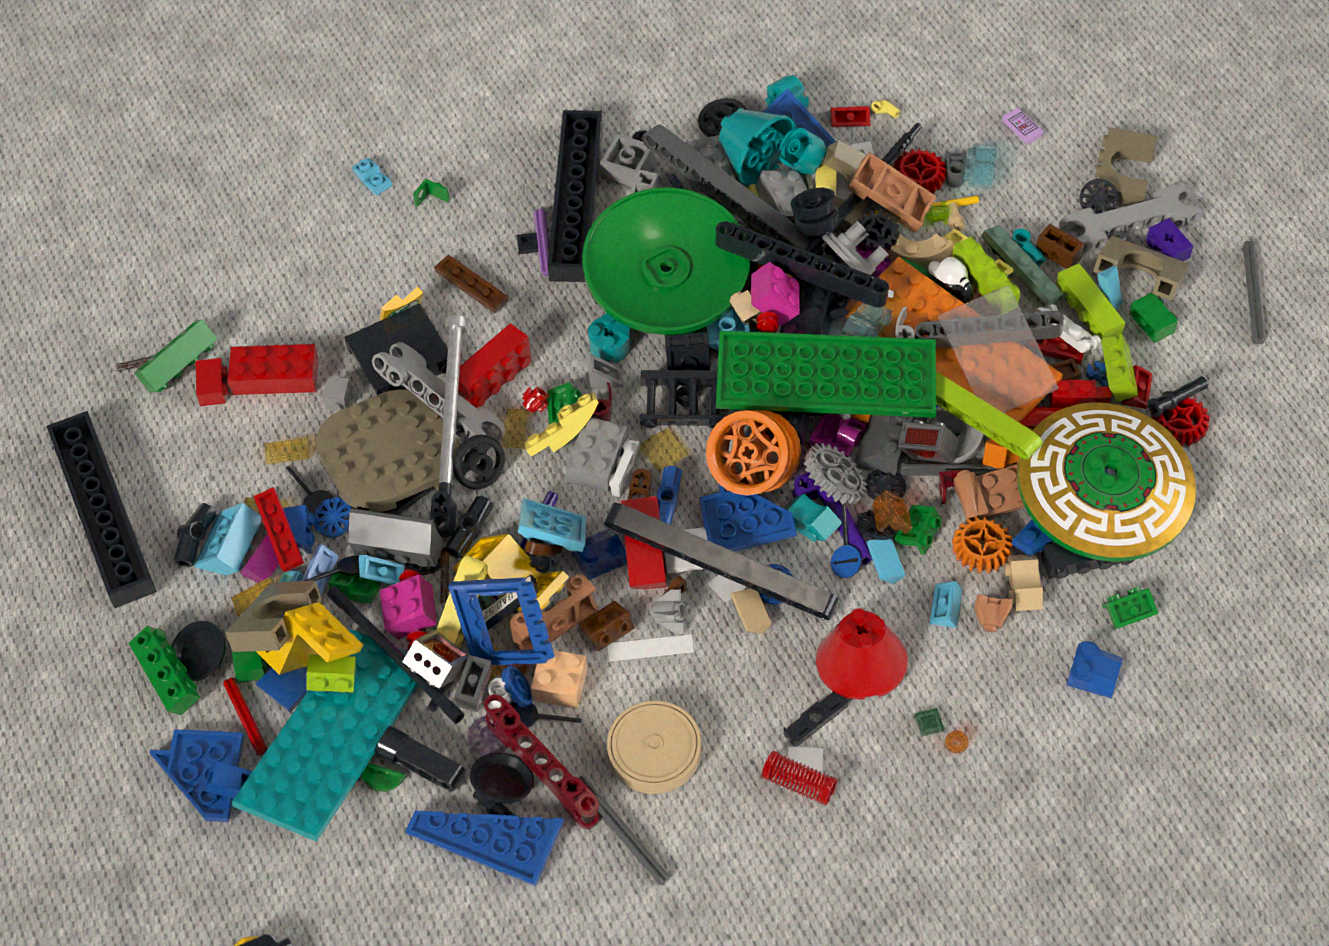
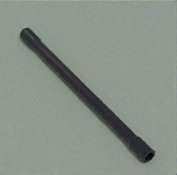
[327,586,465,724]

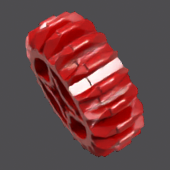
[893,147,947,194]
[1151,397,1210,447]

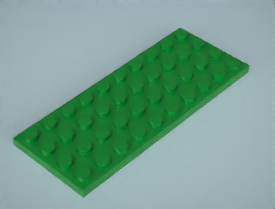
[716,331,936,418]

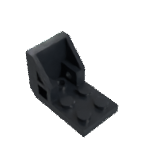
[664,326,710,370]

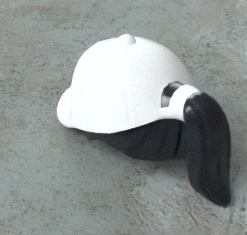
[928,257,973,305]

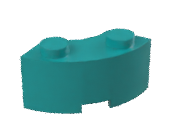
[784,494,842,542]

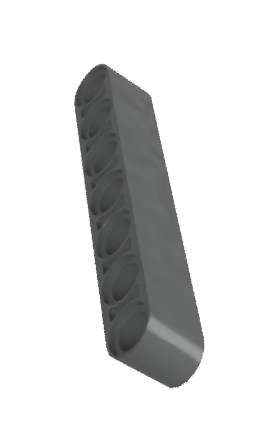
[915,311,1064,349]

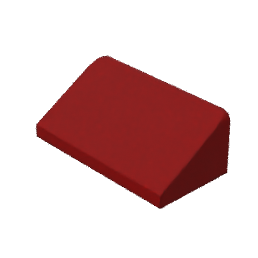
[830,106,870,127]
[1121,365,1153,409]

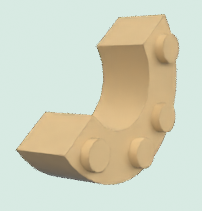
[880,209,953,269]

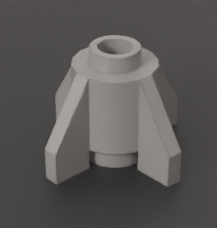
[650,589,691,634]

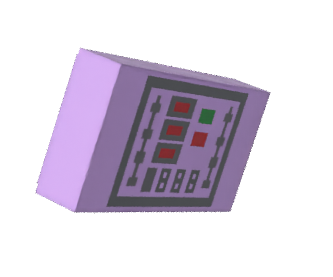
[1002,107,1043,145]

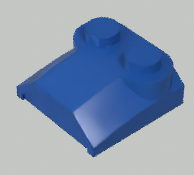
[1067,641,1123,699]

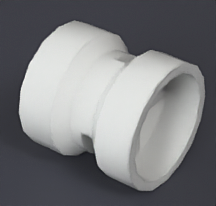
[488,678,512,708]

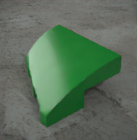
[328,572,382,604]

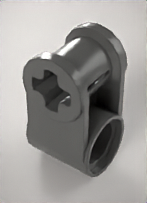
[944,151,966,188]

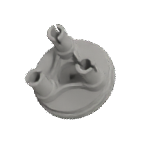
[822,221,889,275]

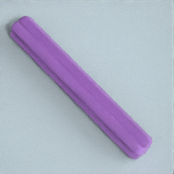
[534,208,550,276]

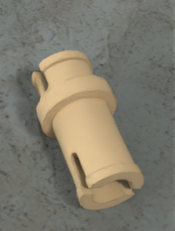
[945,203,965,232]

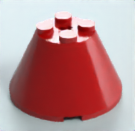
[816,608,908,700]

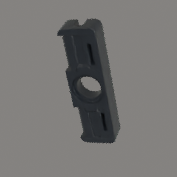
[783,692,848,747]

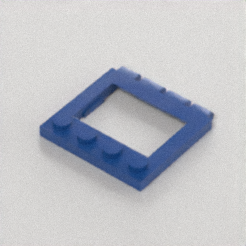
[448,577,555,665]

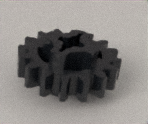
[857,211,900,252]

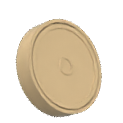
[607,701,701,794]

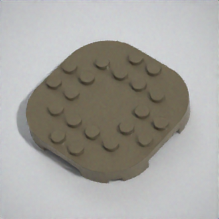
[316,390,460,512]

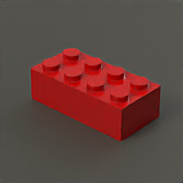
[458,323,532,408]
[228,344,319,395]

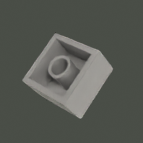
[601,134,654,187]

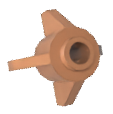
[974,594,1013,632]

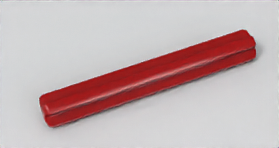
[223,677,268,756]

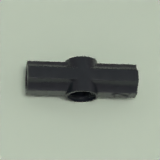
[445,495,493,559]

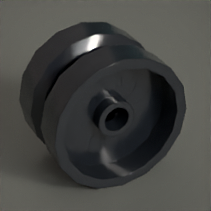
[790,187,841,236]

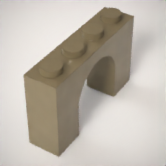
[1092,127,1157,206]
[823,140,869,233]
[1093,236,1190,301]
[225,581,323,652]

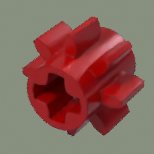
[522,387,548,413]

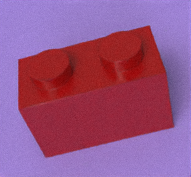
[196,358,229,407]

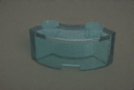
[964,143,997,189]
[841,303,893,337]

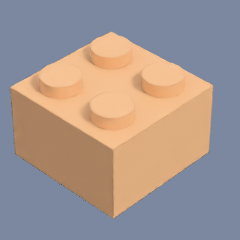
[531,650,588,708]

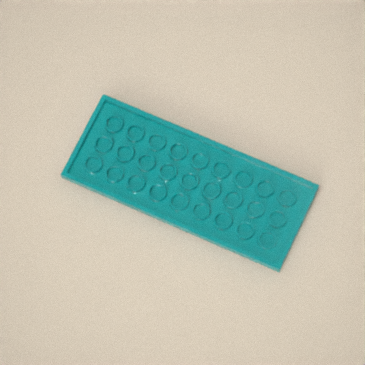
[232,629,418,842]

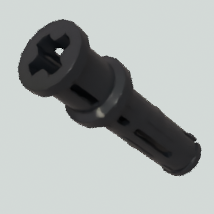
[1147,376,1209,417]

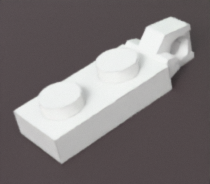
[609,439,640,497]

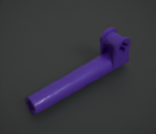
[792,473,873,566]

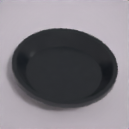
[172,621,226,681]
[470,752,534,803]

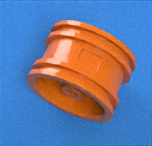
[706,410,801,495]

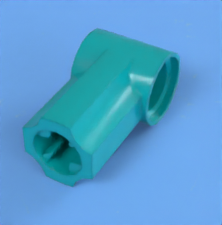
[1012,228,1046,267]

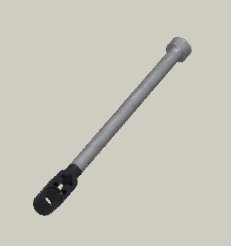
[430,315,467,538]

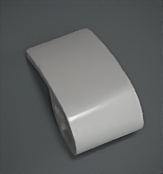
[895,307,915,339]

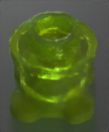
[925,201,949,225]

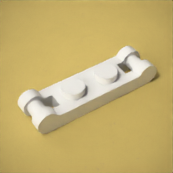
[1034,304,1101,353]

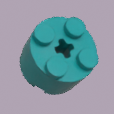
[765,74,809,109]
[779,128,828,175]
[588,313,631,363]

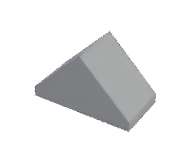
[587,354,623,390]

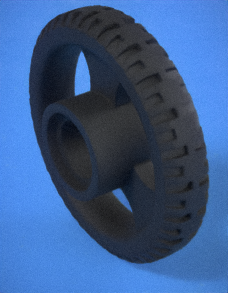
[698,98,747,137]
[453,434,505,490]

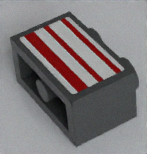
[454,655,492,712]

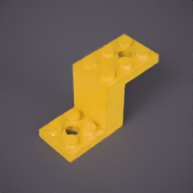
[452,534,569,611]
[256,602,363,675]

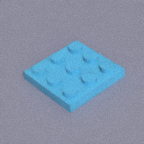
[518,498,586,552]

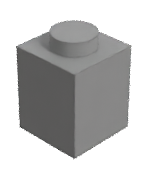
[323,377,352,412]

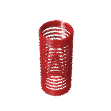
[761,750,838,806]

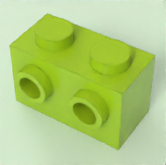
[307,655,356,692]

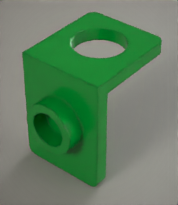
[413,178,450,207]

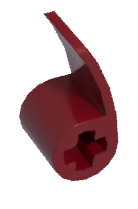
[591,382,613,422]

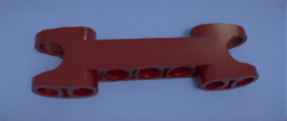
[484,694,599,829]

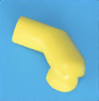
[871,100,901,118]

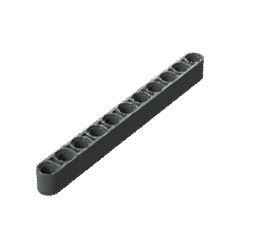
[642,124,823,255]

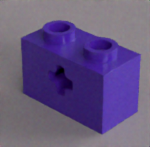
[1146,218,1193,261]

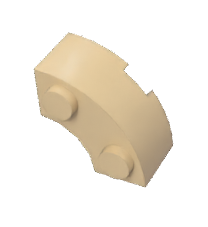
[729,290,762,325]
[1004,554,1043,611]

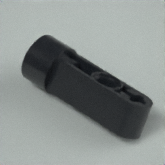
[375,726,466,792]

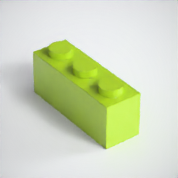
[1101,333,1138,402]

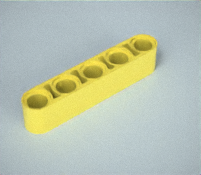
[430,555,488,663]

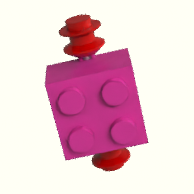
[751,262,800,333]
[380,569,437,650]

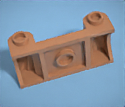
[847,152,937,233]
[953,460,1025,521]
[510,574,598,650]

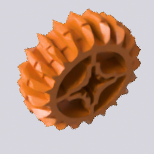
[952,516,1013,574]

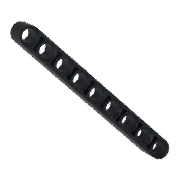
[715,221,889,308]

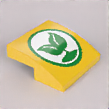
[380,287,423,321]

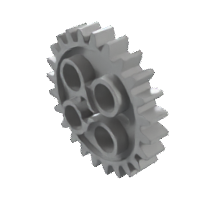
[804,443,867,505]

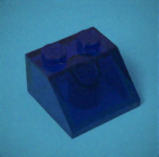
[571,528,627,580]

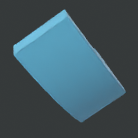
[352,157,393,196]

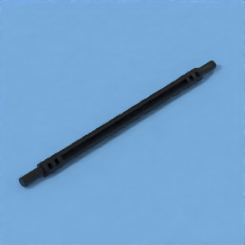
[804,123,922,253]

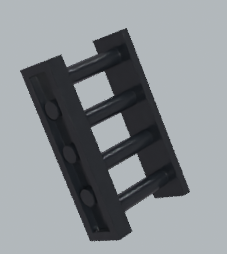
[640,370,726,428]

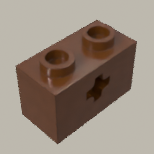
[1036,223,1084,269]

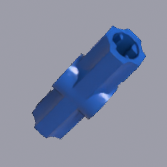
[657,465,683,525]

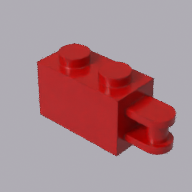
[1049,380,1112,408]

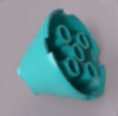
[718,108,796,187]

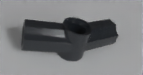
[174,503,217,567]

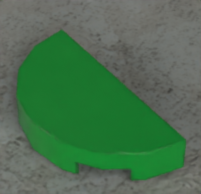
[361,763,406,792]

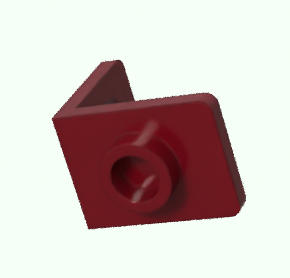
[938,469,967,504]

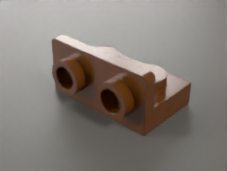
[578,601,634,651]

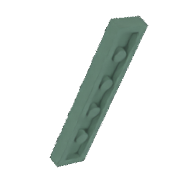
[982,225,1064,306]

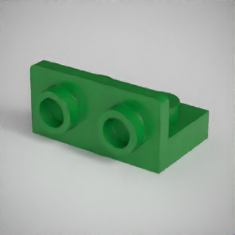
[547,382,581,425]
[895,505,942,554]
[1101,586,1159,629]

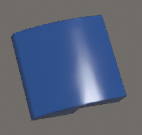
[256,667,308,713]

